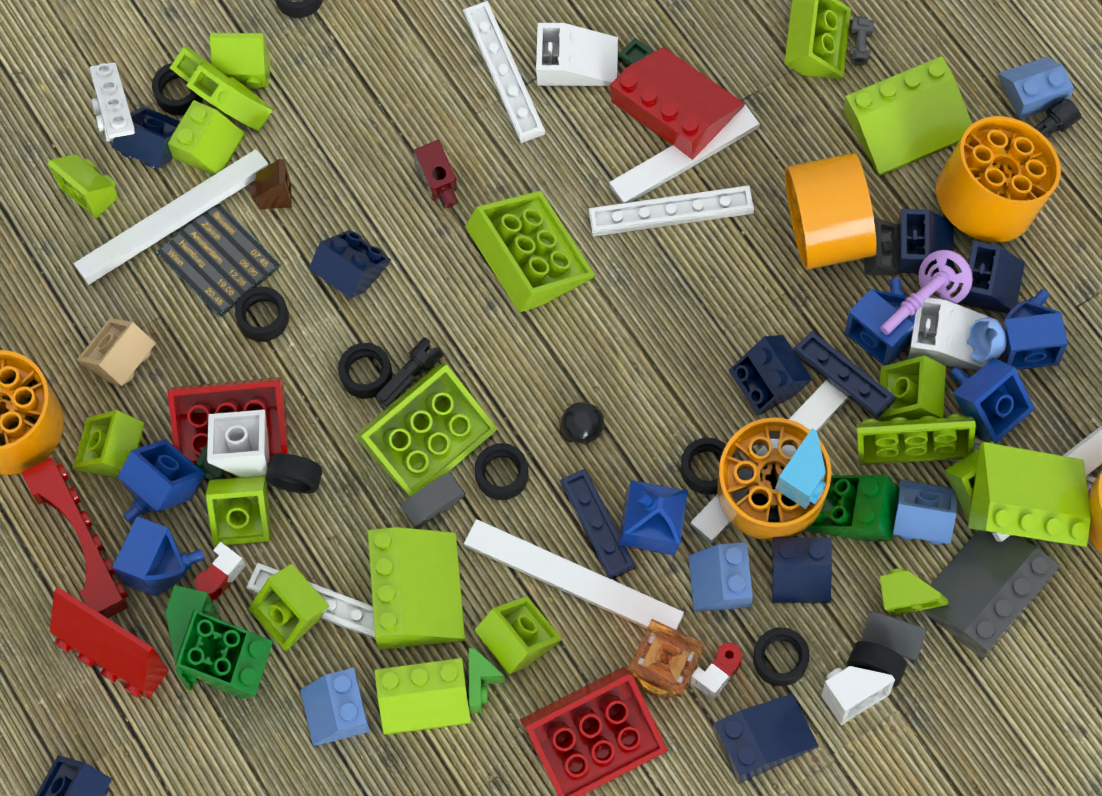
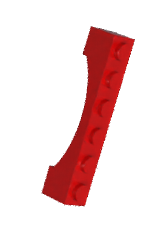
[21,457,128,618]

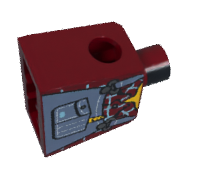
[414,139,458,209]

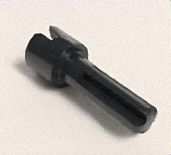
[1033,98,1081,138]
[376,337,444,406]

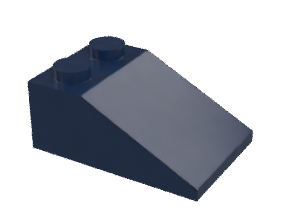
[713,694,819,784]

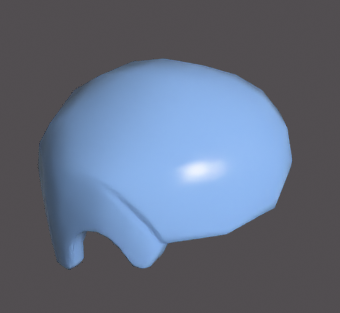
[967,317,1007,363]

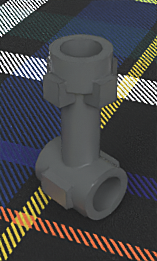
[850,16,874,65]

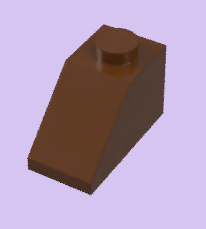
[251,159,292,210]

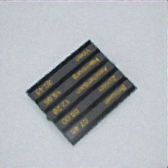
[156,203,281,318]

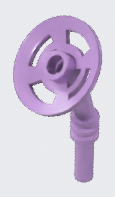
[880,250,973,335]

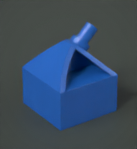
[845,278,915,366]
[1000,289,1068,370]
[950,358,1035,444]
[118,439,205,524]
[618,480,688,555]
[112,516,205,597]

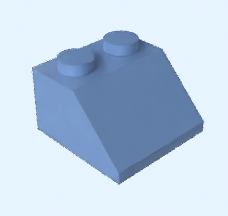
[998,56,1074,120]
[893,479,957,545]
[688,542,753,612]
[300,668,371,746]

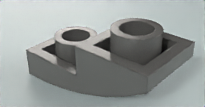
[400,472,466,529]

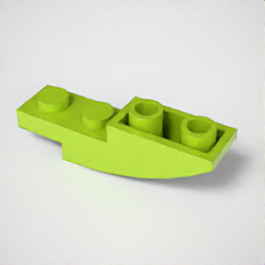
[170,46,274,131]

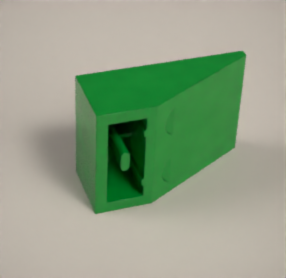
[805,475,899,541]
[166,585,219,691]
[175,610,273,699]

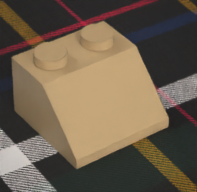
[77,318,156,386]

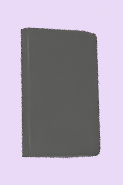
[864,218,899,276]
[861,611,927,661]

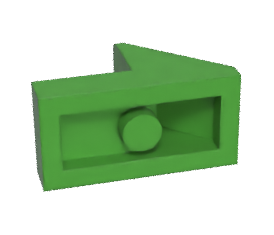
[469,648,506,713]

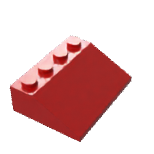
[610,47,745,160]
[167,377,289,464]
[50,587,169,699]
[519,667,668,796]

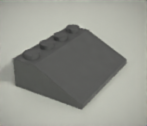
[922,530,1060,660]

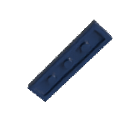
[793,331,896,420]
[560,468,635,580]

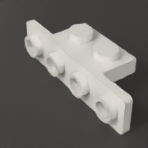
[90,63,135,142]

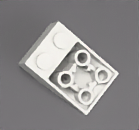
[536,23,618,86]
[907,297,998,371]

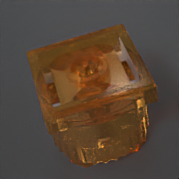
[627,619,706,699]

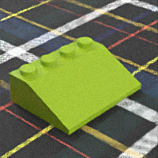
[843,56,972,177]
[465,190,595,313]
[354,364,498,498]
[856,414,976,465]
[968,442,1091,547]
[368,527,465,650]

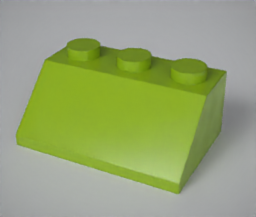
[784,0,851,79]
[375,658,471,735]

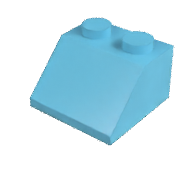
[776,429,827,509]

